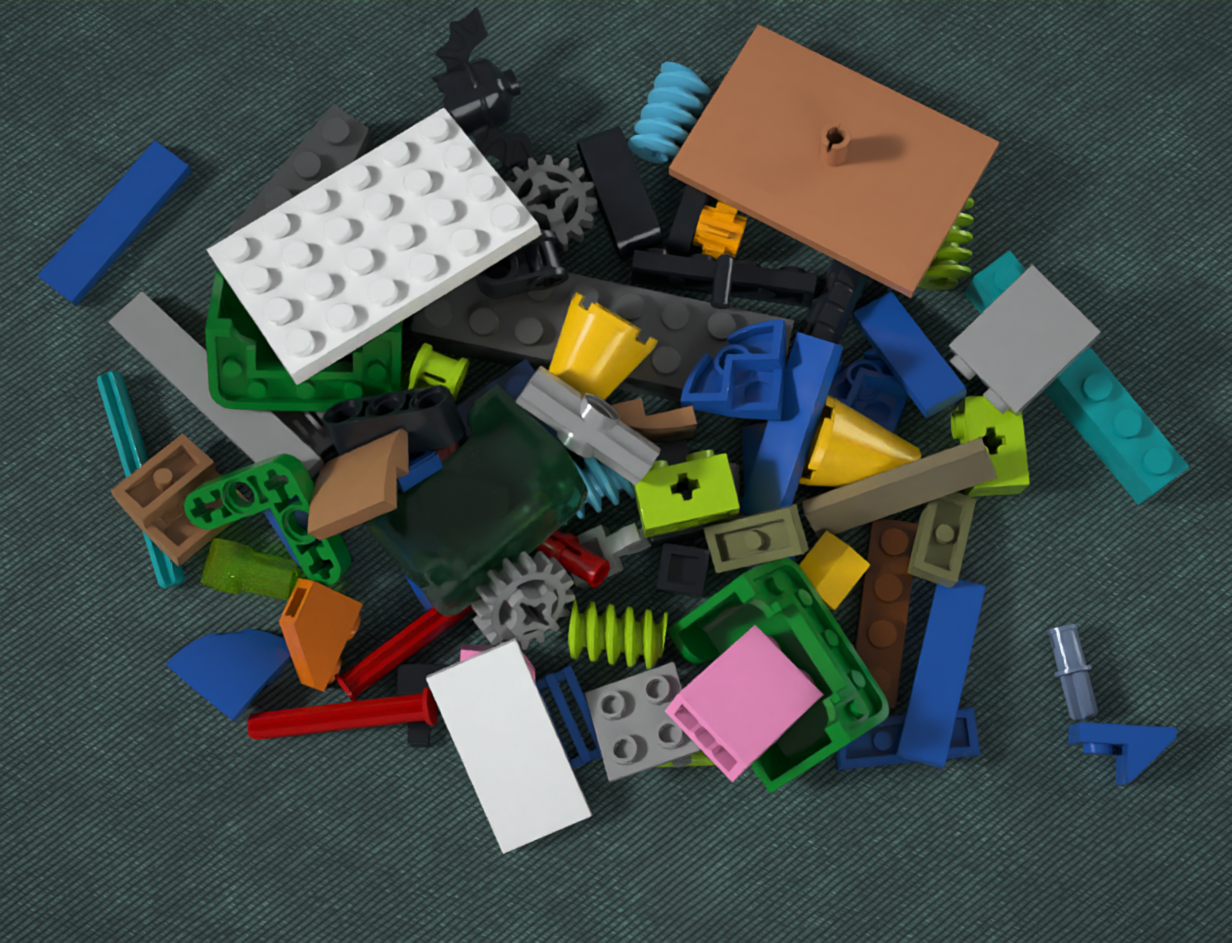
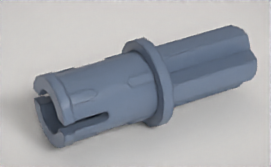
[1047,624,1098,721]

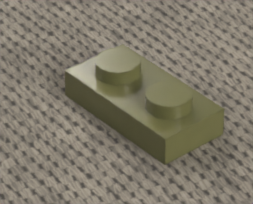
[907,492,976,588]
[703,504,809,573]

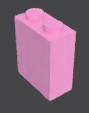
[665,625,823,783]

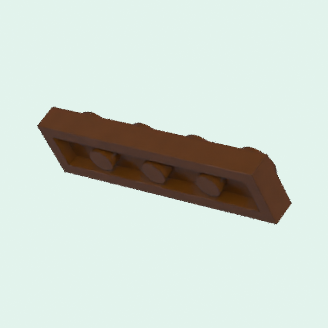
[854,518,918,710]

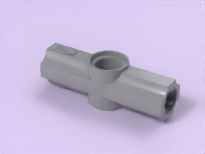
[516,366,661,486]

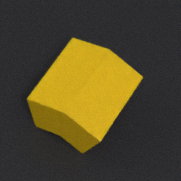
[799,531,870,610]

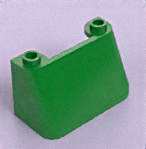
[205,270,402,411]
[666,558,889,793]

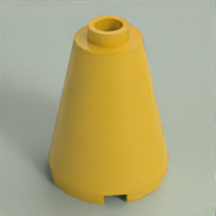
[548,292,658,400]
[798,395,921,488]

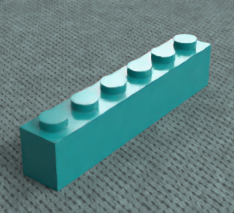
[964,250,1190,505]

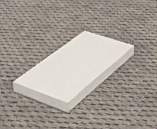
[426,638,592,854]

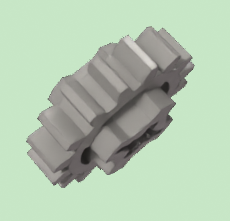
[504,155,597,252]
[471,551,575,650]

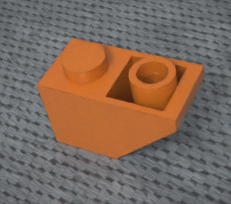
[279,578,363,692]

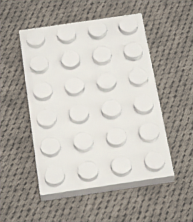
[207,108,542,385]

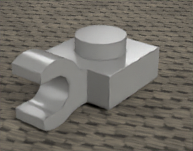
[571,523,651,589]

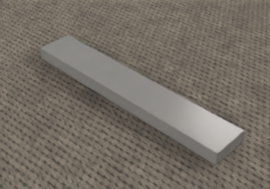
[109,291,325,482]

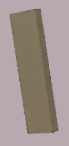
[802,437,997,539]

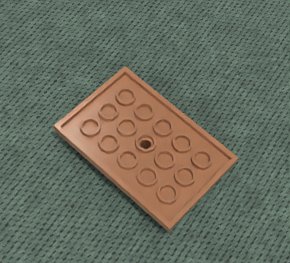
[669,24,1000,298]

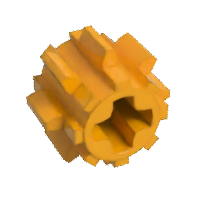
[693,201,747,260]

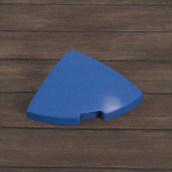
[680,319,786,420]
[828,349,909,434]
[166,629,292,722]

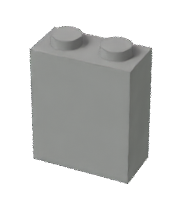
[949,265,1101,416]

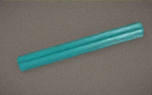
[97,371,185,589]

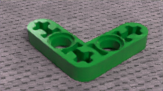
[184,453,351,586]

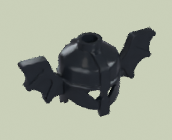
[431,8,537,168]

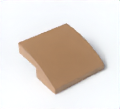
[611,398,697,443]
[308,429,409,540]
[111,433,248,567]

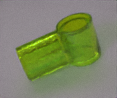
[200,538,300,602]

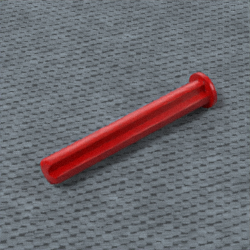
[334,580,482,702]
[247,687,437,740]

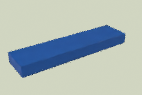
[37,140,192,306]
[739,332,843,515]
[896,579,986,769]

